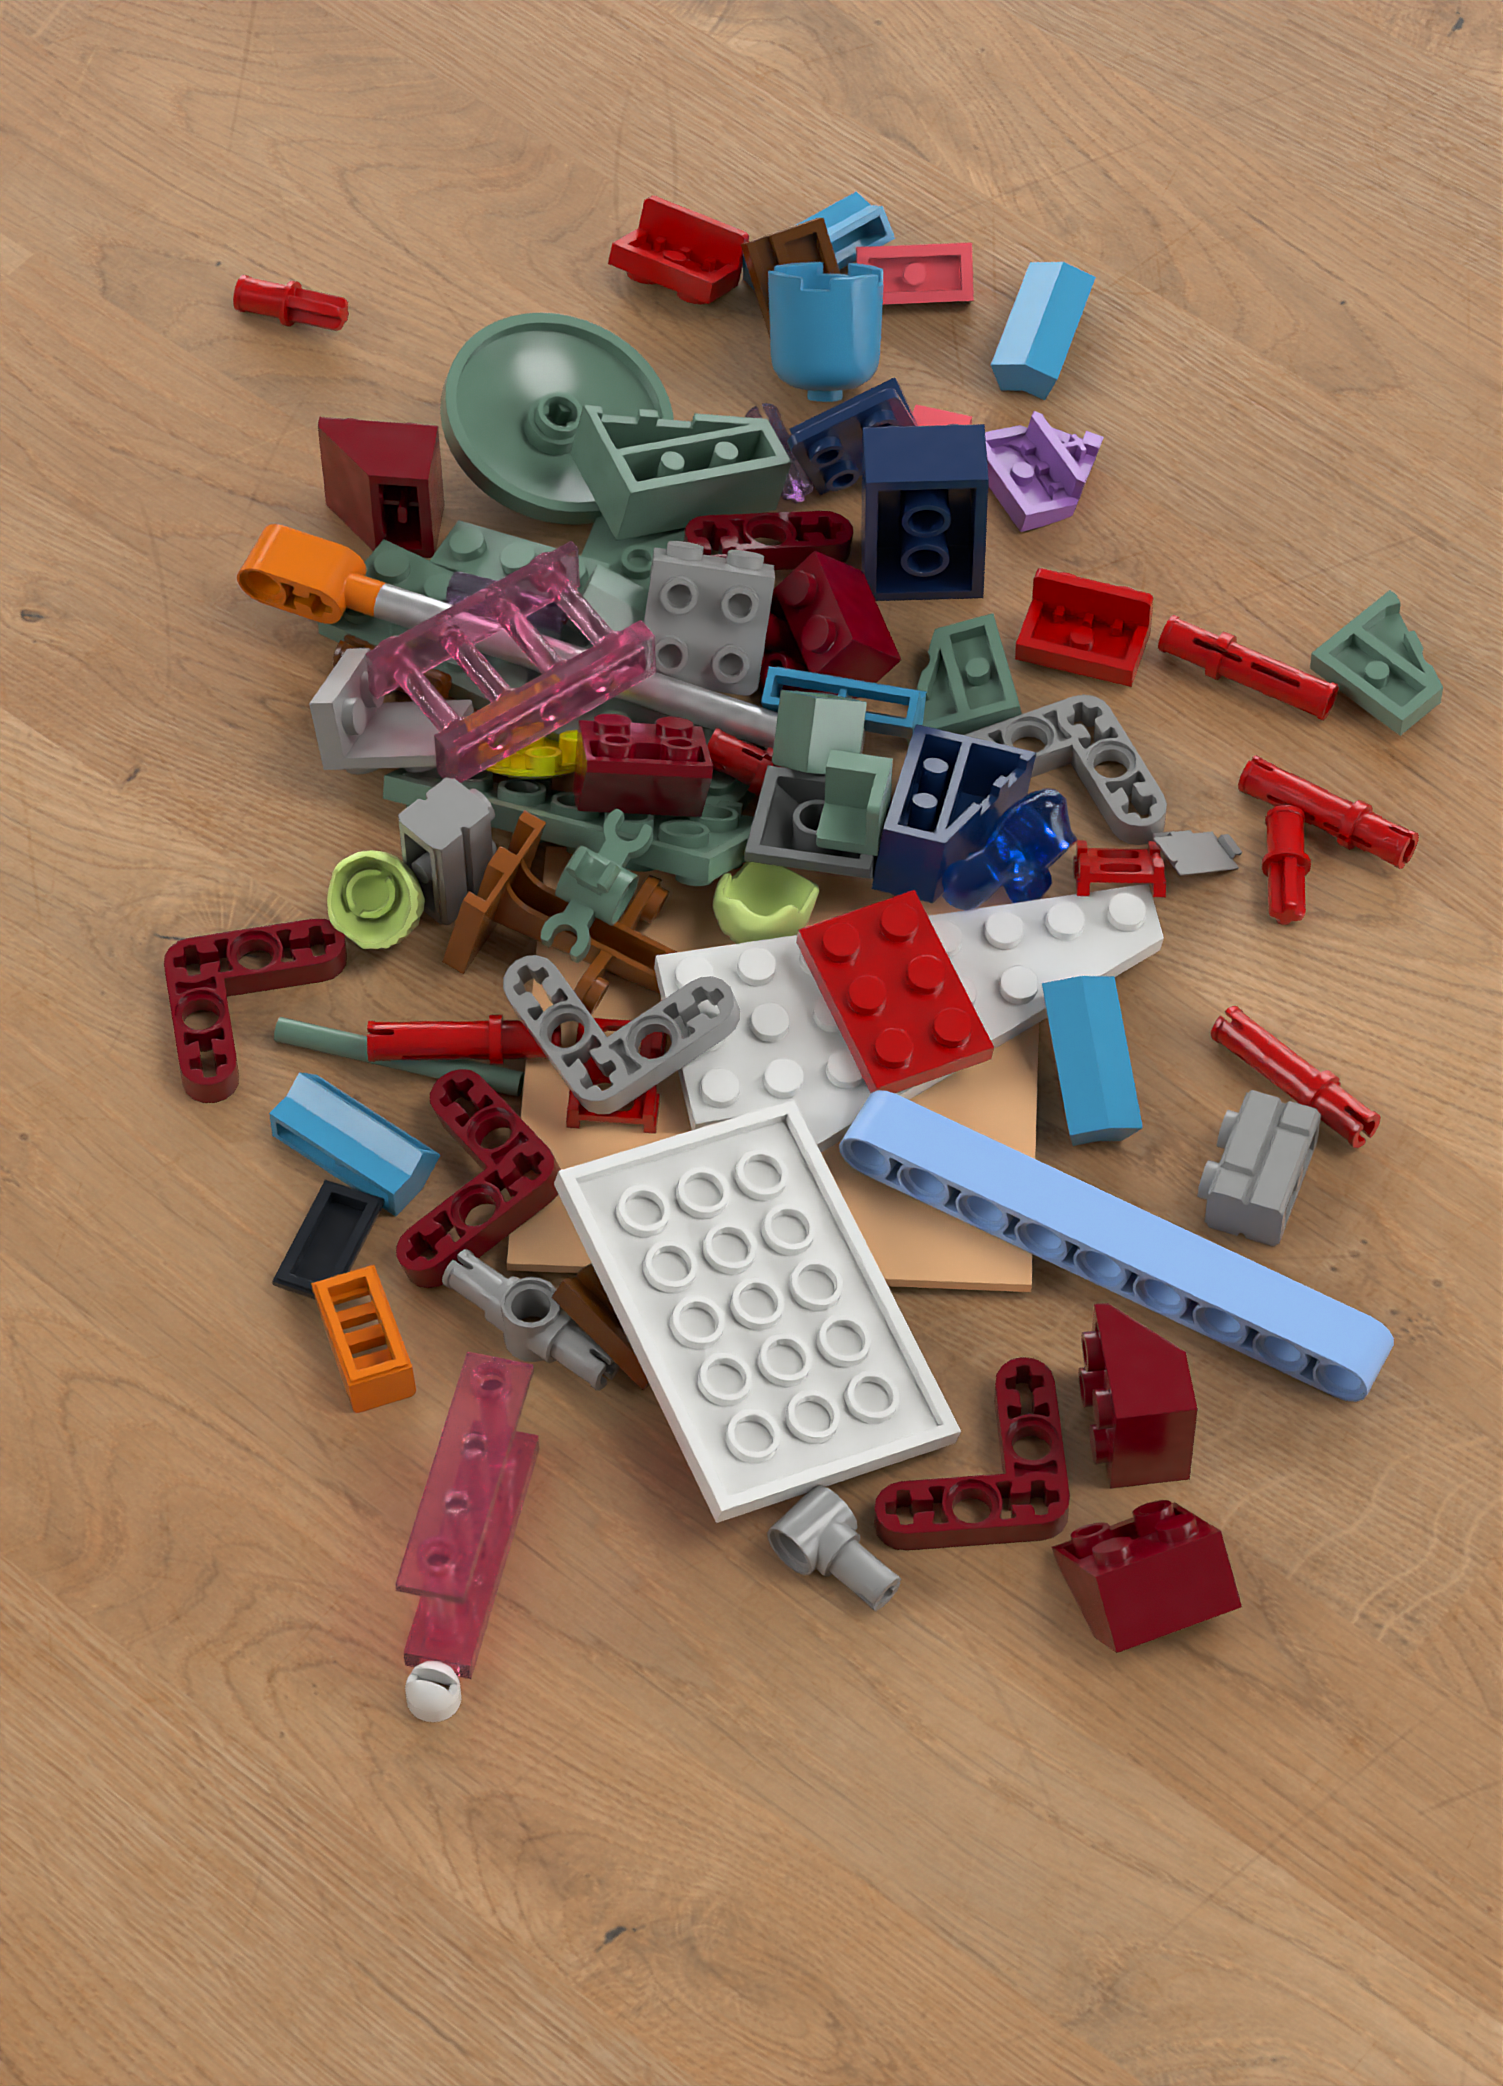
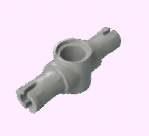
[442,1249,620,1391]

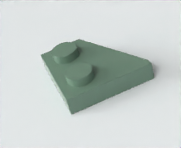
[1310,590,1443,736]
[906,613,1022,746]

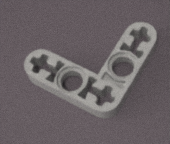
[965,694,1167,845]
[503,955,740,1114]

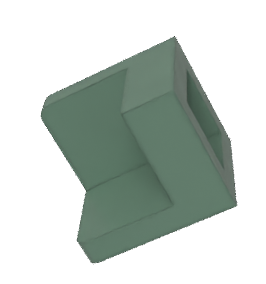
[772,690,867,774]
[816,749,893,856]

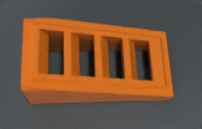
[311,1264,416,1413]

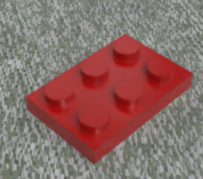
[796,890,994,1093]

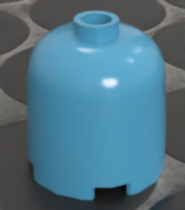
[768,262,884,402]

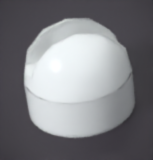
[405,1661,461,1722]

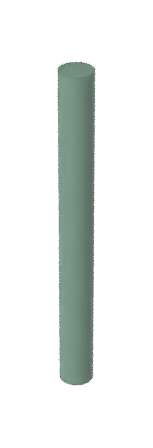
[274,1017,525,1097]

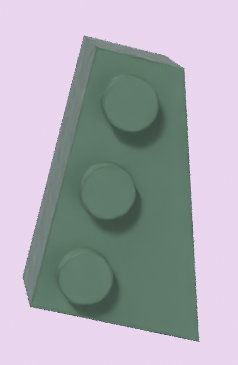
[570,405,792,541]

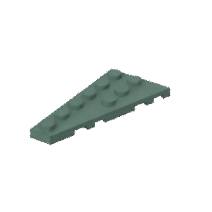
[383,763,754,886]

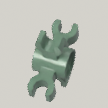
[541,808,653,963]

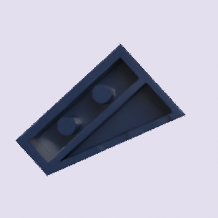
[871,724,1037,903]

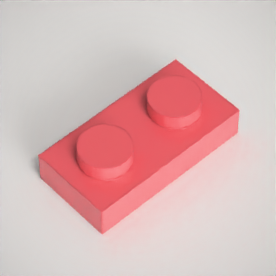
[856,242,974,304]

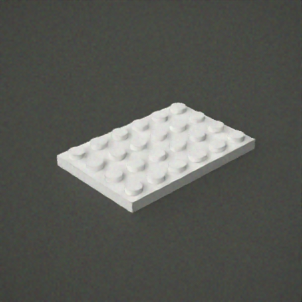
[554,1100,961,1523]

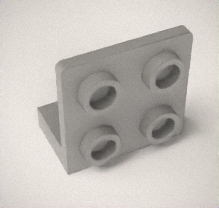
[309,648,474,774]

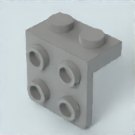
[637,541,775,696]

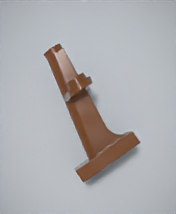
[442,810,677,1015]

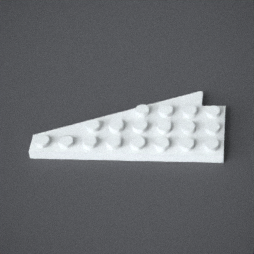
[654,884,1164,1152]

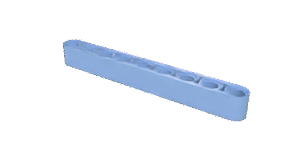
[839,1090,1394,1402]

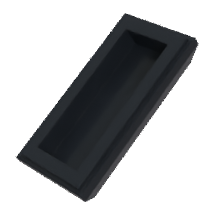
[272,1180,385,1300]

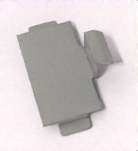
[1153,830,1242,876]

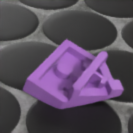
[985,411,1104,532]

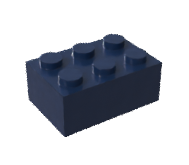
[861,424,989,601]

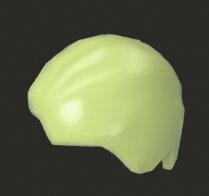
[327,850,425,949]
[713,861,819,944]

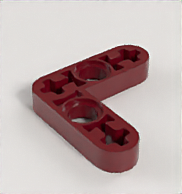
[683,510,854,570]
[164,919,347,1103]
[396,1069,561,1288]
[874,1357,1070,1551]

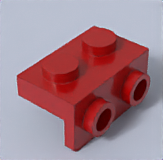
[608,195,749,305]
[1015,568,1154,687]

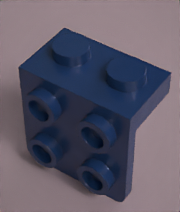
[787,377,918,495]

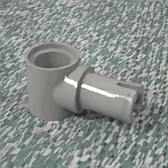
[767,1485,901,1611]

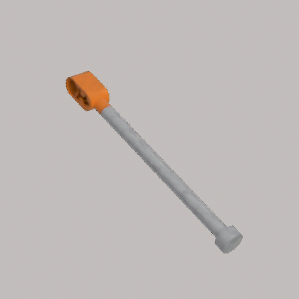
[237,524,865,754]

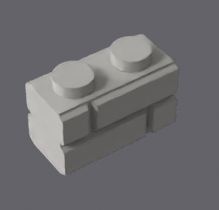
[398,777,497,925]
[1197,1090,1321,1247]

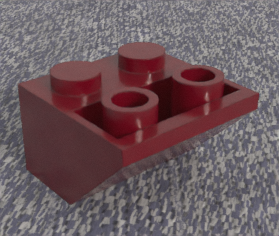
[318,417,445,558]
[758,550,902,699]
[573,714,713,817]
[1078,1303,1198,1489]
[1052,1500,1242,1653]

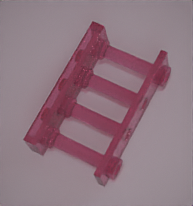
[366,541,656,783]
[395,1351,540,1679]

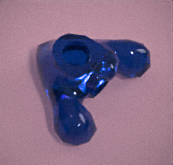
[942,788,1078,911]

